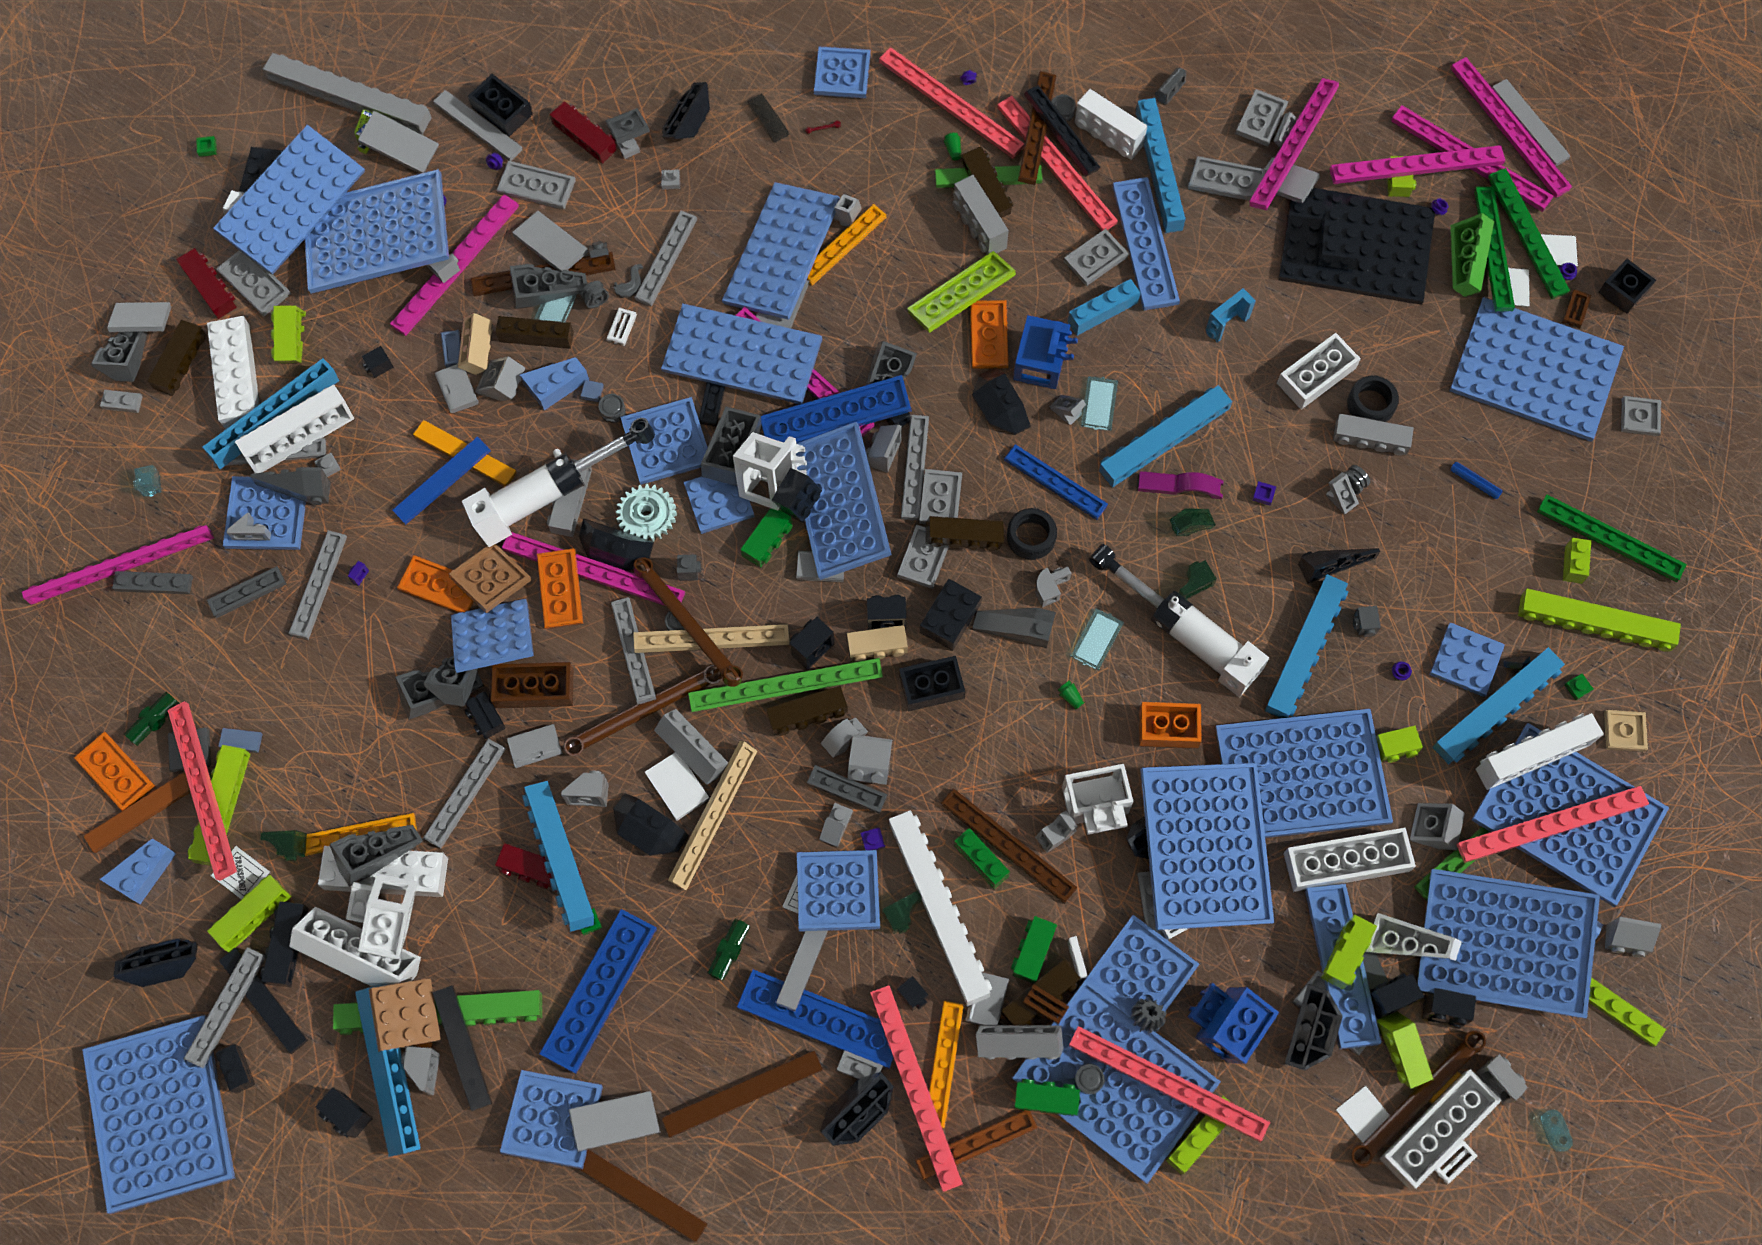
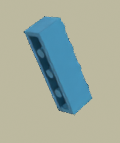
[1067,279,1140,336]

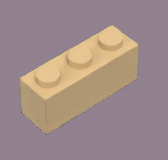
[458,313,492,375]
[847,625,908,662]

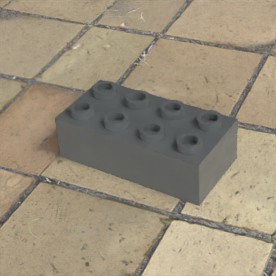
[701,407,762,486]

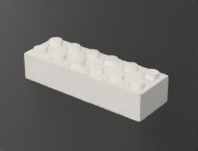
[207,316,260,429]
[235,385,354,473]
[1476,713,1604,790]
[1284,828,1416,892]
[318,846,448,897]
[289,907,421,987]
[1379,1069,1502,1190]

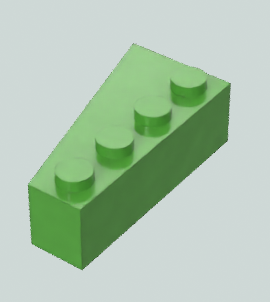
[1450,213,1494,297]

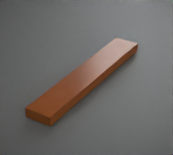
[84,771,191,853]
[915,1110,1038,1180]

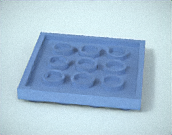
[620,397,707,485]
[223,476,306,550]
[451,599,534,673]
[797,850,880,931]
[1085,915,1199,1014]
[500,1070,603,1169]

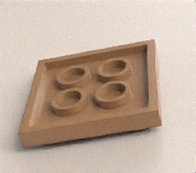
[449,544,531,613]
[369,978,441,1052]

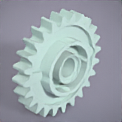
[616,484,677,542]

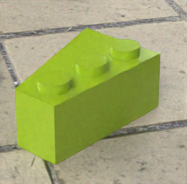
[271,306,306,363]
[1321,915,1377,990]
[1376,1011,1433,1089]

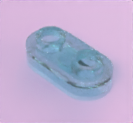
[1541,1110,1573,1152]

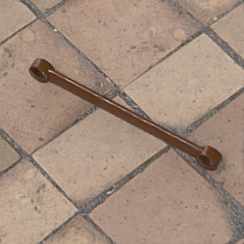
[633,557,743,687]
[564,664,723,756]
[1351,1030,1486,1168]

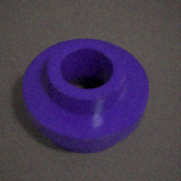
[960,70,977,85]
[486,153,503,170]
[1431,198,1449,215]
[1559,262,1577,280]
[1392,661,1412,681]

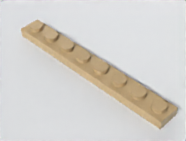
[633,624,789,653]
[668,741,757,890]

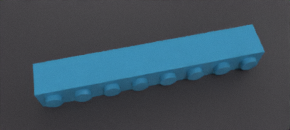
[1136,98,1186,233]
[203,358,339,469]
[1099,385,1232,488]
[1264,574,1349,718]
[1432,647,1565,765]
[522,781,594,932]
[355,984,421,1157]

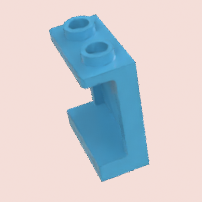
[1206,288,1256,342]

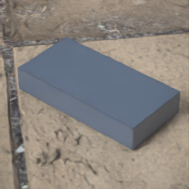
[441,330,461,368]
[218,728,263,753]

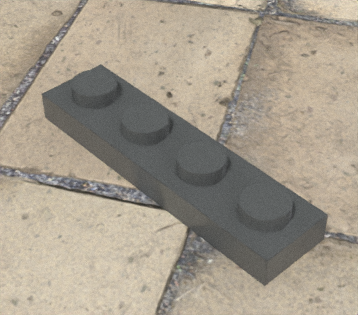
[207,566,287,618]
[112,571,193,594]
[807,765,887,814]

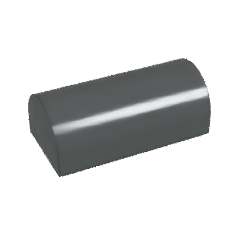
[1155,67,1186,105]

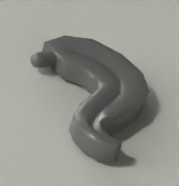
[614,264,643,298]

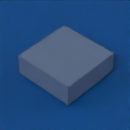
[581,380,604,402]

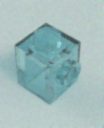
[133,465,162,497]

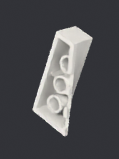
[1365,913,1462,961]

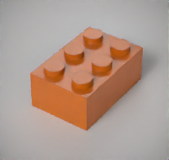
[1139,702,1201,748]

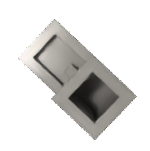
[833,194,861,226]
[1036,567,1071,608]
[821,717,868,758]
[1035,811,1078,853]

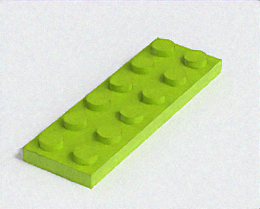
[907,251,1016,333]

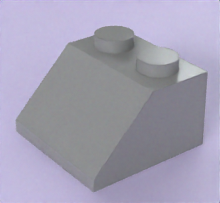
[475,356,525,401]
[866,425,901,473]
[848,734,892,785]
[561,770,609,807]
[1410,803,1465,850]
[1605,917,1661,958]
[401,1046,440,1096]
[1476,1054,1528,1105]

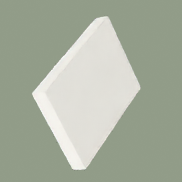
[645,753,710,821]

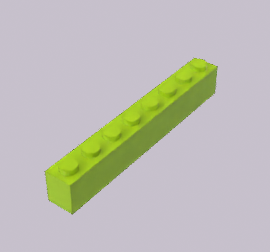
[1518,589,1681,652]

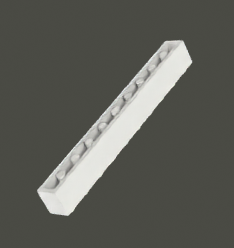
[889,810,992,1006]

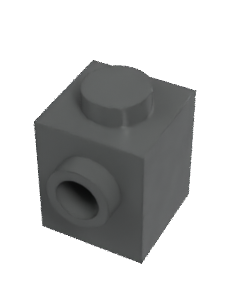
[677,554,701,581]
[1353,606,1381,637]

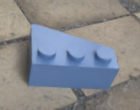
[520,357,589,410]
[100,838,176,904]

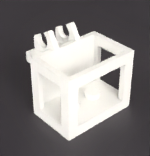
[733,432,807,510]
[1062,764,1133,835]
[346,874,418,959]

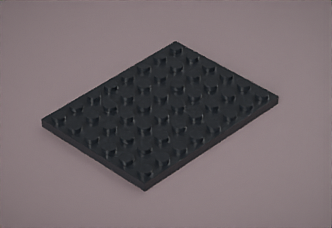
[1278,188,1435,305]

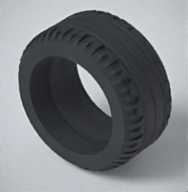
[1347,375,1399,422]
[1007,508,1057,560]

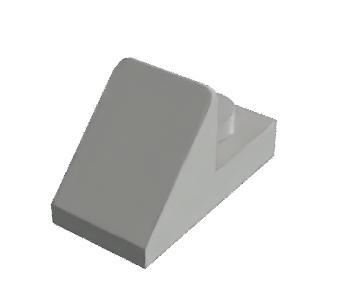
[1049,395,1086,425]
[1326,472,1359,514]
[227,513,271,540]
[819,803,853,848]

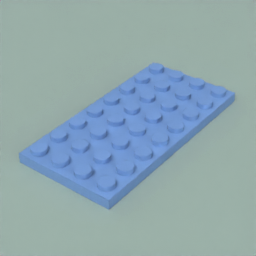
[213,125,365,275]
[722,182,840,320]
[661,304,822,404]
[796,422,892,580]

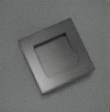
[589,241,609,258]

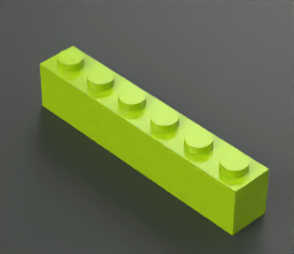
[188,745,250,866]

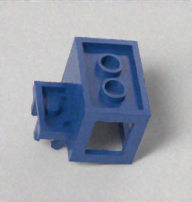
[1013,315,1078,389]
[1188,983,1279,1064]

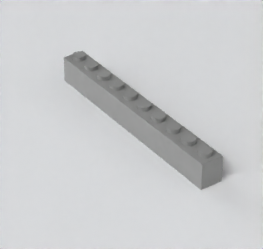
[263,53,431,135]

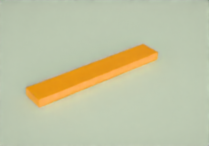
[807,204,887,286]
[413,420,517,487]
[295,813,417,857]
[929,1001,964,1129]

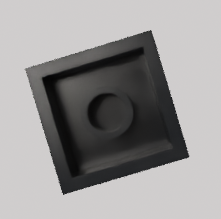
[1598,259,1656,314]
[772,468,822,522]
[867,595,907,631]
[790,617,835,670]
[1370,973,1424,1019]
[1422,988,1476,1029]
[315,1087,373,1138]

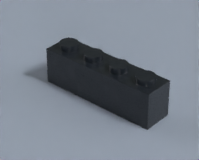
[260,901,309,988]

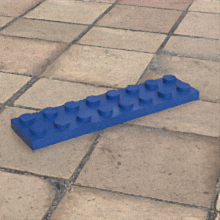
[761,375,912,444]
[540,909,657,1074]
[737,969,893,1069]

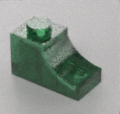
[1169,508,1216,536]
[1179,560,1217,599]
[260,830,307,861]
[882,890,922,934]

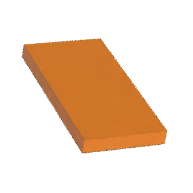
[970,300,1009,369]
[537,548,584,629]
[397,555,474,613]
[74,731,155,811]

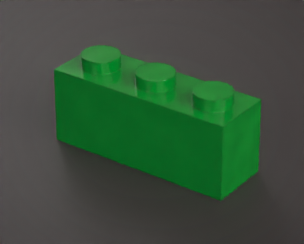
[740,508,793,568]
[954,828,1010,890]
[1010,916,1057,984]
[1015,1079,1080,1117]

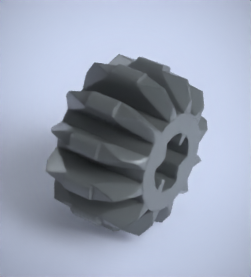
[1130,997,1167,1034]

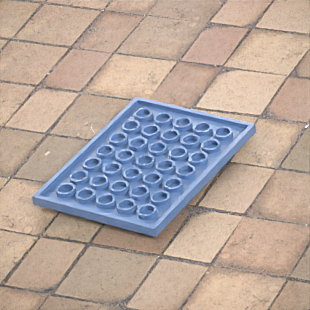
[305,169,449,294]
[1449,297,1624,442]
[1215,709,1393,838]
[1472,723,1669,907]
[1140,763,1274,930]
[1417,869,1600,1019]
[1012,979,1221,1184]
[82,1015,235,1214]

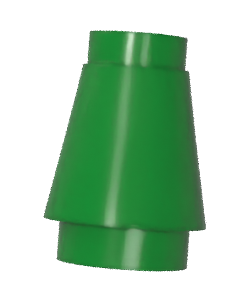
[944,132,962,161]
[1058,680,1085,710]

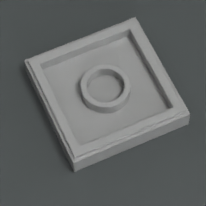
[1621,396,1661,436]

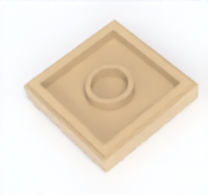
[1604,710,1648,752]

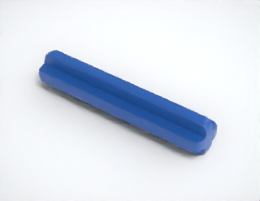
[1450,462,1502,499]

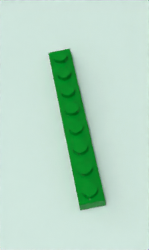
[1488,168,1570,299]
[1474,187,1515,311]
[1537,494,1687,582]

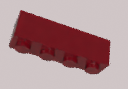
[550,101,617,164]
[176,248,237,319]
[495,843,581,893]

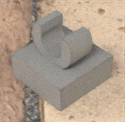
[661,170,680,189]

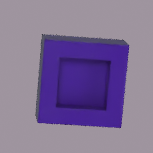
[1252,481,1276,506]
[348,561,369,586]
[861,827,885,851]

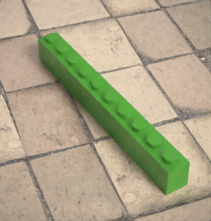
[333,990,543,1035]

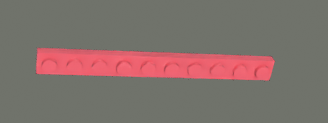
[879,47,1025,159]
[998,96,1118,231]
[168,701,237,881]
[1456,786,1649,863]
[870,986,963,1192]
[1069,1026,1270,1143]

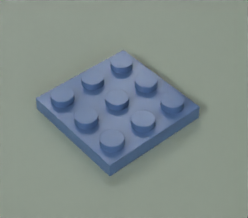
[814,47,870,98]
[684,476,755,534]
[1429,623,1505,697]

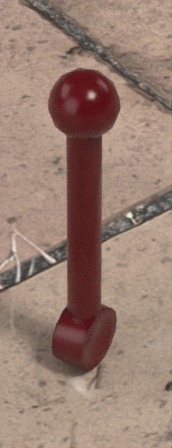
[805,120,841,134]

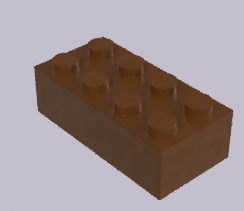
[491,662,574,708]

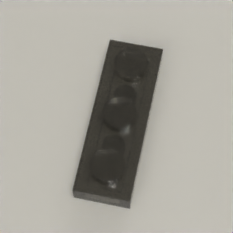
[747,93,789,143]

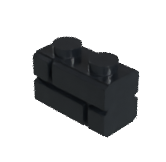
[464,691,506,739]
[215,1044,255,1094]

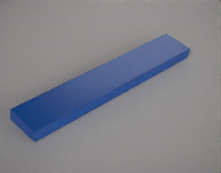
[393,436,491,524]
[1004,444,1108,520]

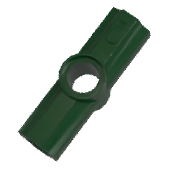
[124,692,180,746]
[707,919,750,981]

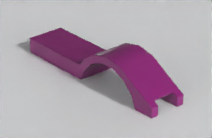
[1138,471,1224,499]

